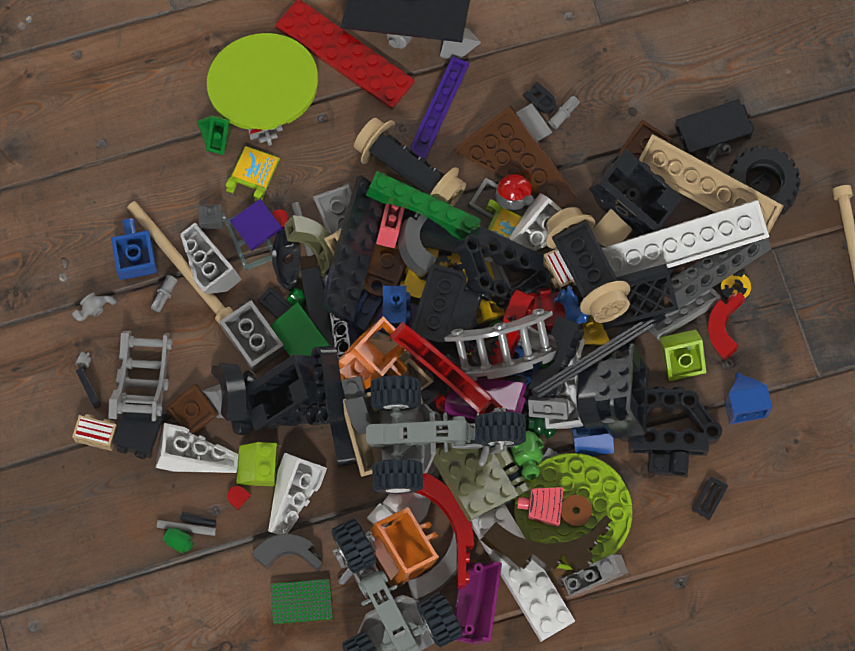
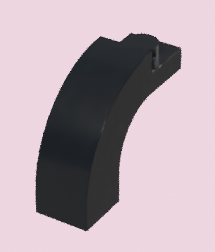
[211,363,246,421]

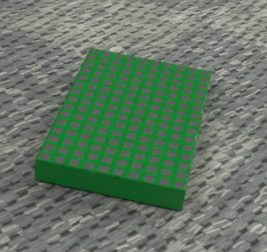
[271,579,333,624]

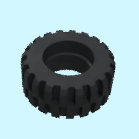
[728,145,801,218]

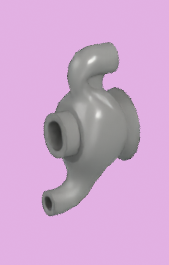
[72,293,117,321]

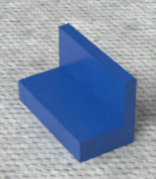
[571,427,614,456]

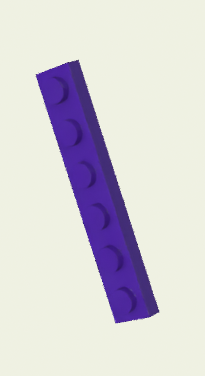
[410,56,469,160]

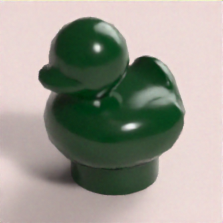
[525,416,556,439]

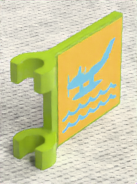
[226,146,280,202]
[478,199,522,239]

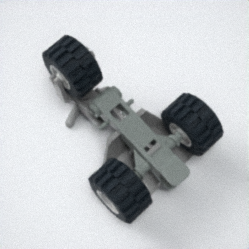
[366,375,526,494]
[332,518,462,651]

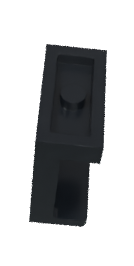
[112,403,167,460]

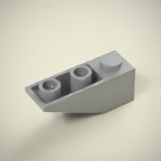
[562,554,629,597]

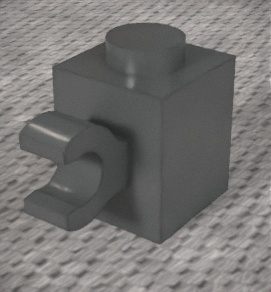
[198,204,227,230]

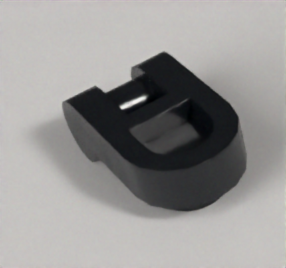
[523,82,556,114]

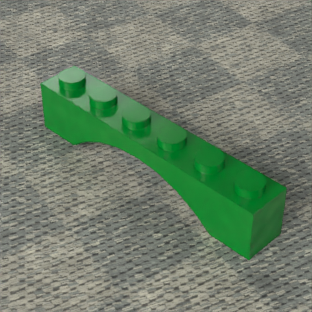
[366,171,481,239]

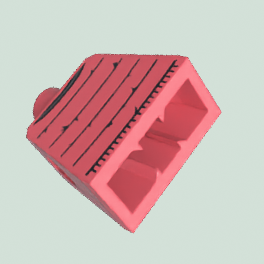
[517,487,563,528]

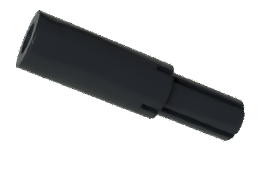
[181,512,216,526]

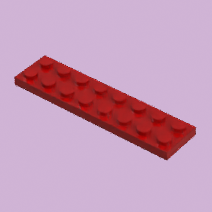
[276,0,415,110]

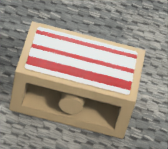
[542,249,576,292]
[72,414,118,451]

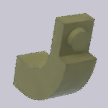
[284,215,333,277]

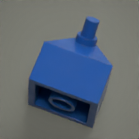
[724,373,772,425]

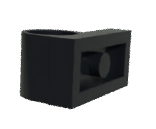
[648,452,689,477]

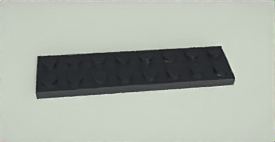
[319,175,386,324]

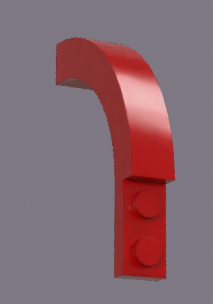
[414,473,474,589]

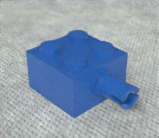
[111,218,158,280]
[383,286,411,334]

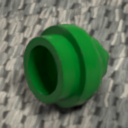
[286,288,306,306]

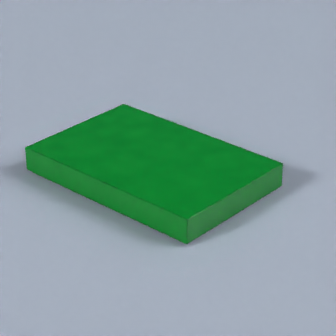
[270,302,331,357]

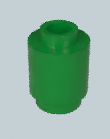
[163,527,194,554]

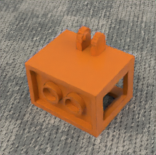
[338,316,407,390]
[370,507,439,589]

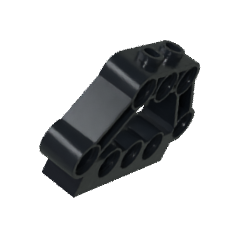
[455,226,551,308]
[618,386,723,456]

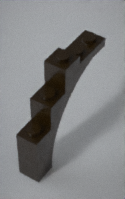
[480,515,612,573]

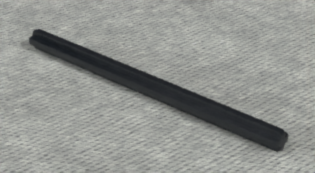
[531,309,668,399]

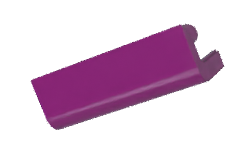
[445,378,526,423]
[454,561,502,644]

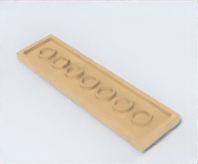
[639,134,784,239]

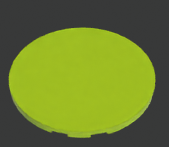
[207,33,318,130]
[514,453,632,570]

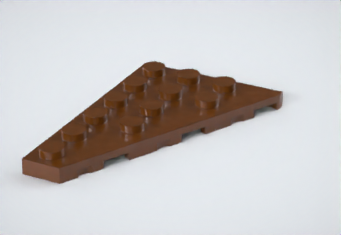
[452,105,577,208]

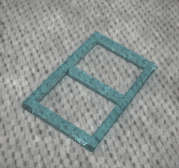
[225,215,273,271]

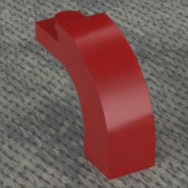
[708,292,746,362]

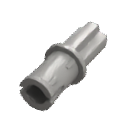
[548,96,580,129]
[151,275,178,312]

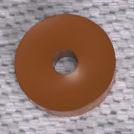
[561,495,592,527]

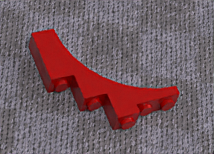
[390,322,503,415]

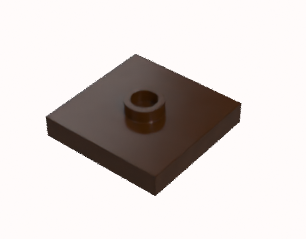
[166,384,219,434]

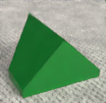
[196,115,232,155]

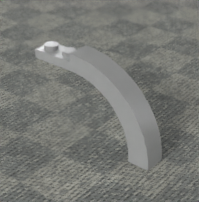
[408,476,467,601]

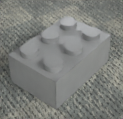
[219,300,285,373]

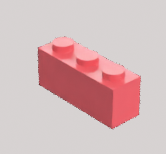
[376,204,404,248]

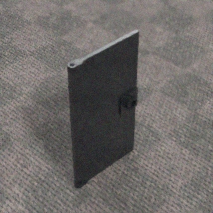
[341,0,471,43]

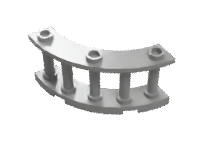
[445,309,558,381]
[109,331,173,421]

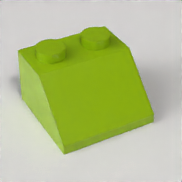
[659,329,707,382]
[236,442,278,487]

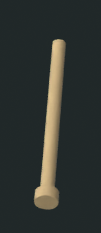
[832,185,855,281]
[127,201,234,326]

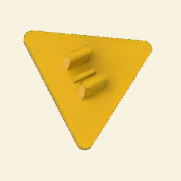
[581,315,610,346]

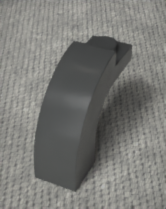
[398,212,437,278]
[341,375,381,435]
[252,534,323,572]

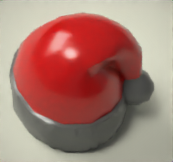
[495,174,534,210]

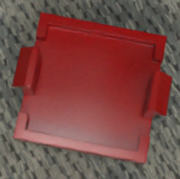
[529,288,565,331]

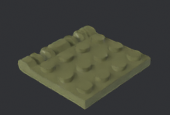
[433,443,531,522]

